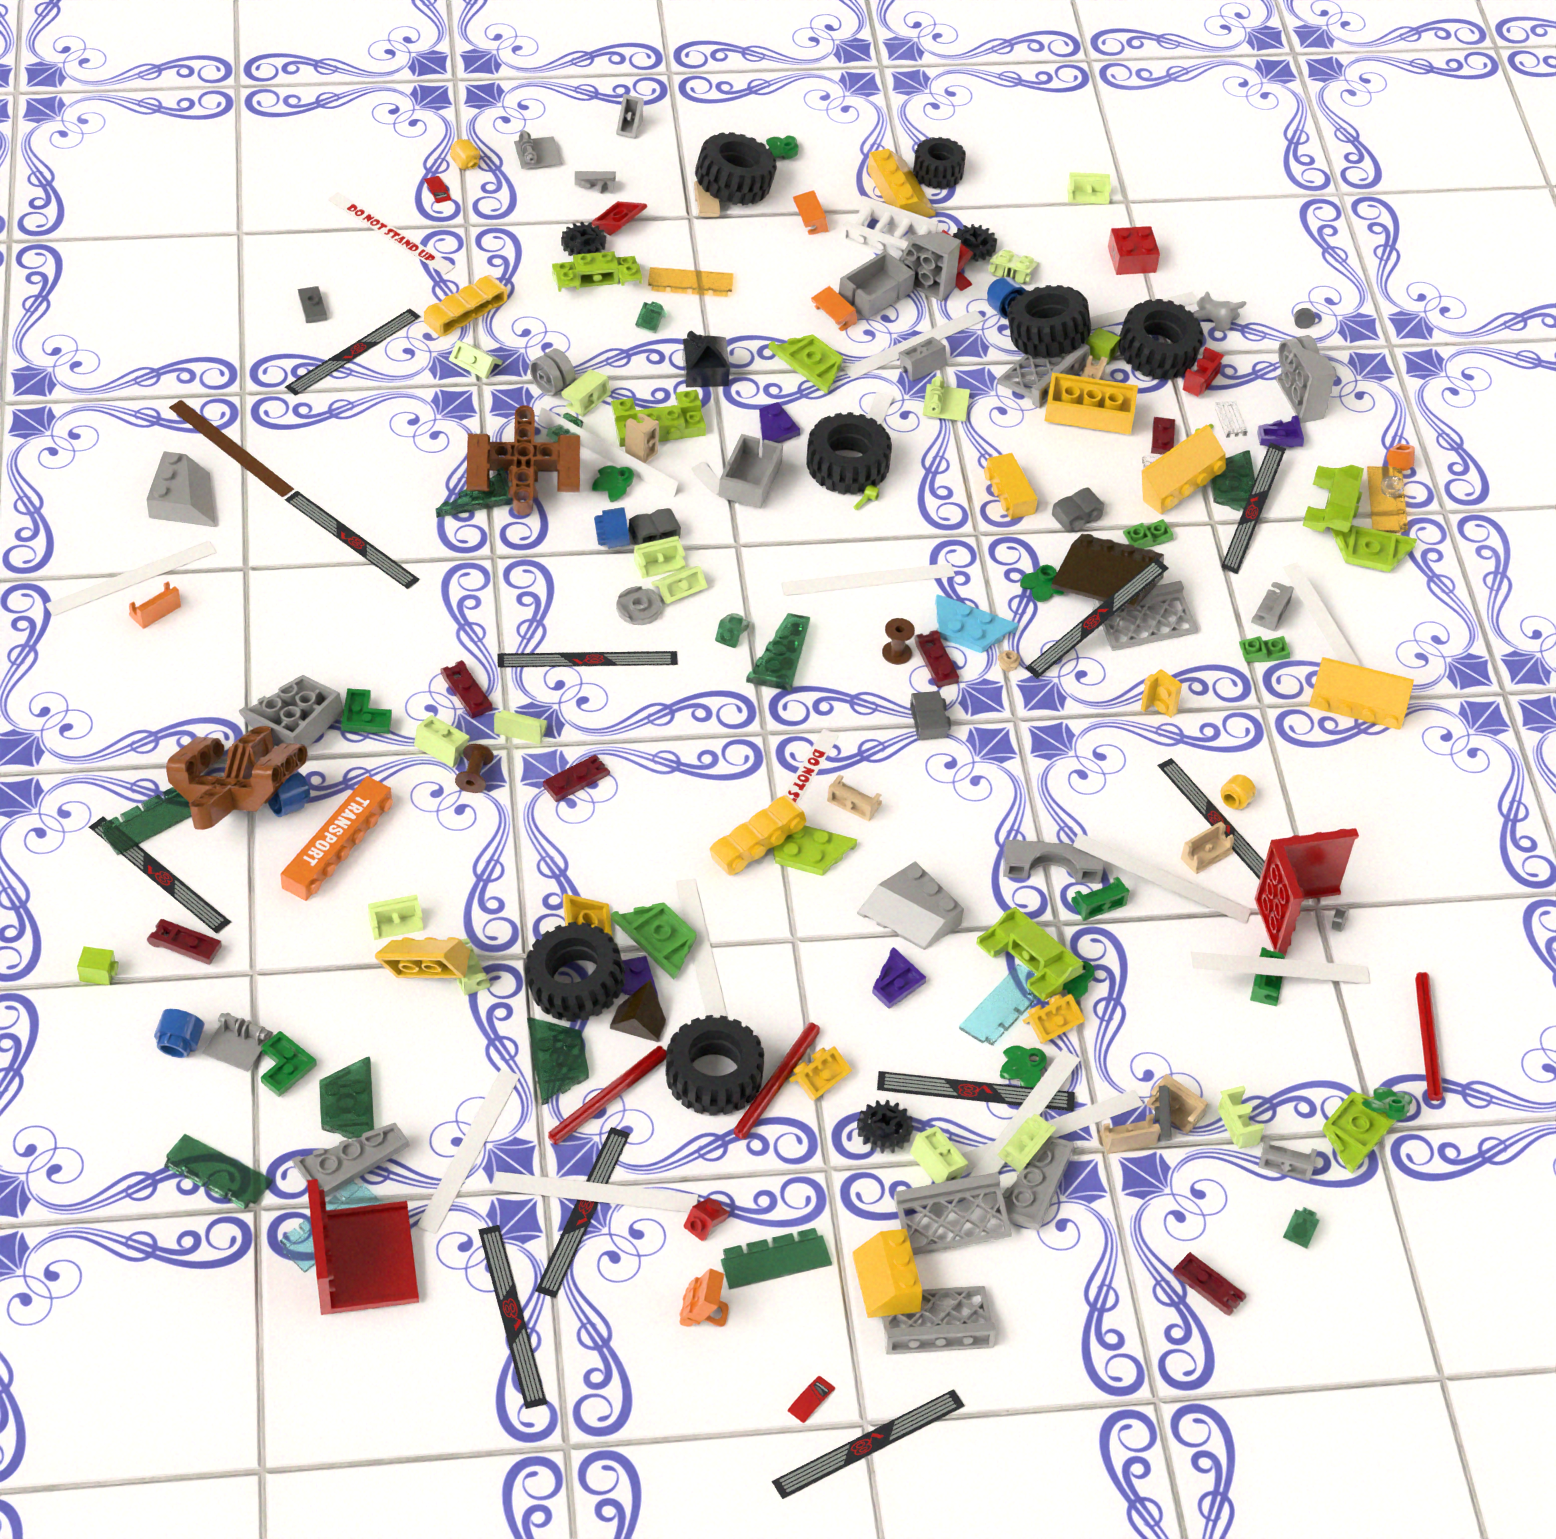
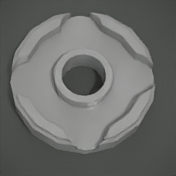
[616,586,662,626]

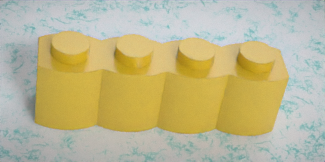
[424,275,507,337]
[709,795,807,876]

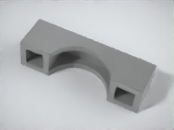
[1003,839,1103,884]

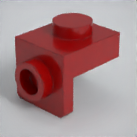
[683,1197,730,1241]

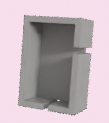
[838,250,915,319]
[719,433,783,509]

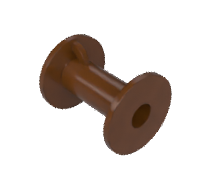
[882,618,915,665]
[455,743,494,793]

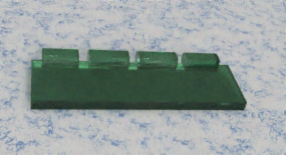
[101,787,192,856]
[164,1134,273,1209]
[720,1227,832,1290]

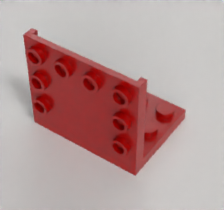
[1254,828,1359,957]
[307,1179,419,1315]

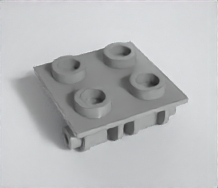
[514,130,562,169]
[202,1012,273,1072]

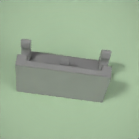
[898,337,947,381]
[1251,582,1294,632]
[1258,1136,1317,1181]

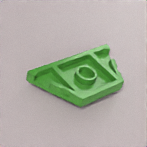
[611,902,697,980]

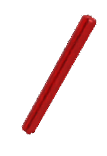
[1415,972,1443,1101]
[733,1022,820,1140]
[548,1046,666,1145]

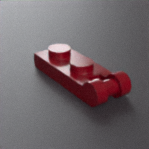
[914,630,959,688]
[440,660,493,719]
[147,919,222,965]

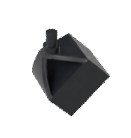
[682,330,730,388]

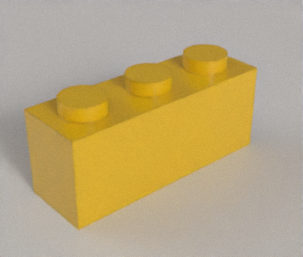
[984,453,1038,520]

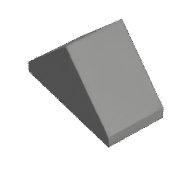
[616,94,644,138]

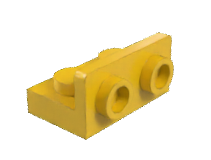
[1141,669,1182,718]
[1022,994,1086,1044]
[789,1046,853,1101]

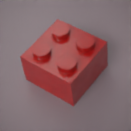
[1108,226,1160,275]

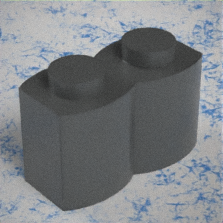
[1051,487,1105,532]
[628,508,681,545]
[910,691,951,740]

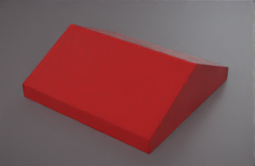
[591,201,648,236]

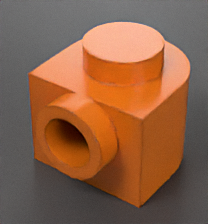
[1387,443,1415,471]

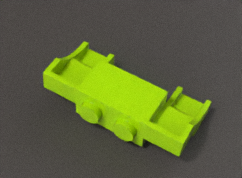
[552,251,643,292]
[611,389,706,447]
[1302,464,1364,533]
[976,907,1083,1001]

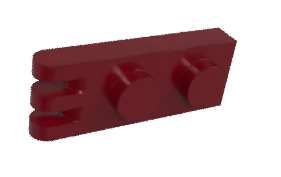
[543,755,610,803]
[1172,1252,1247,1316]

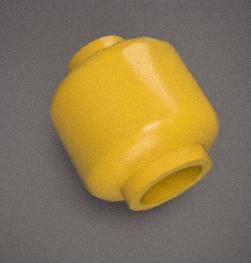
[450,139,480,170]
[1220,774,1256,810]

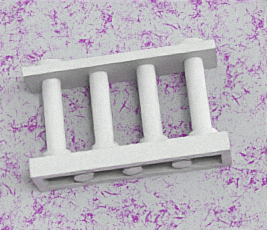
[841,196,938,260]

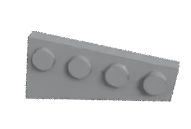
[291,1122,410,1198]
[989,1136,1075,1231]

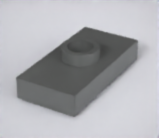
[297,286,327,323]
[1154,1086,1172,1142]

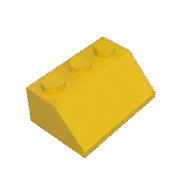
[375,937,470,978]
[852,1228,922,1318]

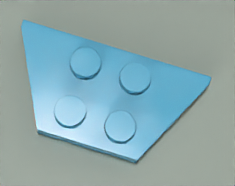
[935,594,1018,653]

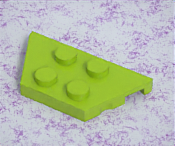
[768,334,843,393]
[1330,525,1417,572]
[772,825,858,876]
[1322,1092,1397,1174]

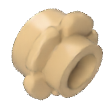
[998,650,1021,671]

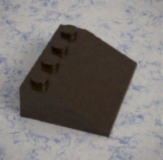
[1051,534,1164,609]

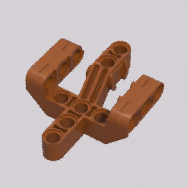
[466,405,580,516]
[166,726,308,830]

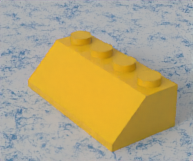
[868,148,936,218]
[1044,372,1138,434]
[1141,424,1226,514]
[1309,657,1414,730]

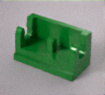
[1071,876,1130,921]
[1250,947,1285,1007]

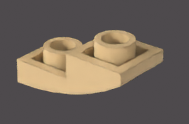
[694,181,720,217]

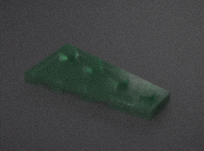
[746,613,811,691]

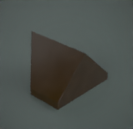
[610,979,666,1043]

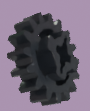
[561,222,607,256]
[953,224,997,262]
[856,1099,914,1154]

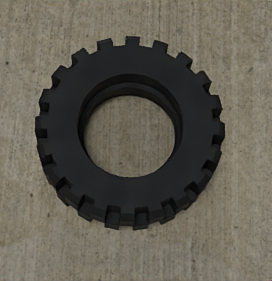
[695,132,777,206]
[1007,285,1091,358]
[1119,299,1204,380]
[806,412,892,495]
[525,922,625,1022]
[665,1015,765,1116]

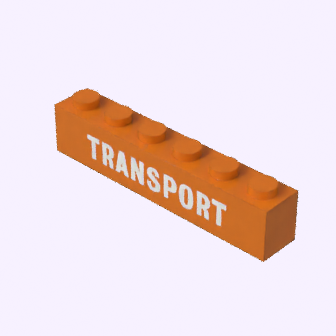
[280,776,393,901]

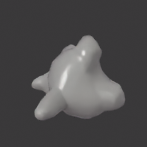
[1193,291,1247,332]

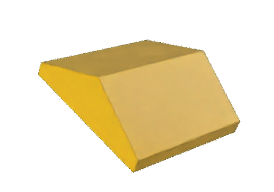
[563,894,612,936]

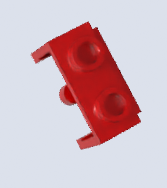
[1182,347,1225,397]

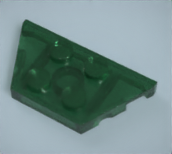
[1209,450,1255,512]
[527,1017,589,1105]
[319,1056,374,1140]

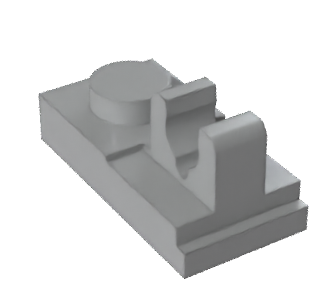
[574,171,616,194]

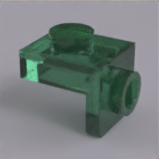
[635,301,667,334]
[546,412,584,443]
[715,613,750,648]
[1282,1207,1321,1249]

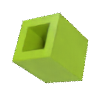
[1085,327,1120,365]
[77,946,119,985]

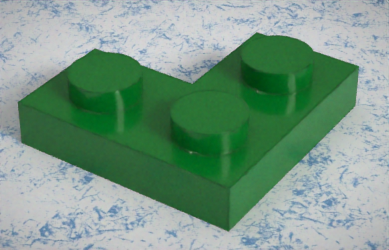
[341,688,392,734]
[260,1031,317,1097]

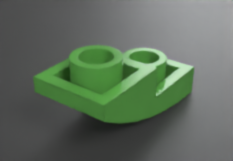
[1123,519,1174,549]
[1239,636,1290,663]

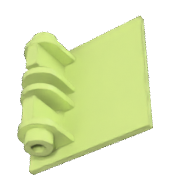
[989,249,1039,284]
[922,376,970,421]

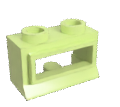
[1218,1085,1264,1149]

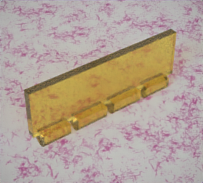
[648,267,734,297]
[1367,466,1408,533]

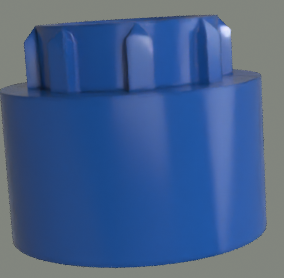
[987,277,1027,319]
[594,507,630,549]
[268,771,311,817]
[154,1008,205,1058]

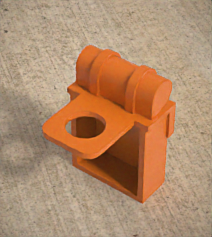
[679,1268,729,1327]

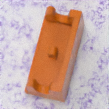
[793,190,829,235]
[811,286,858,331]
[129,581,181,629]

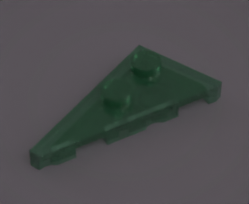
[435,468,513,518]

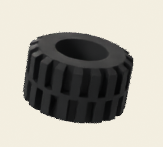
[913,137,966,189]

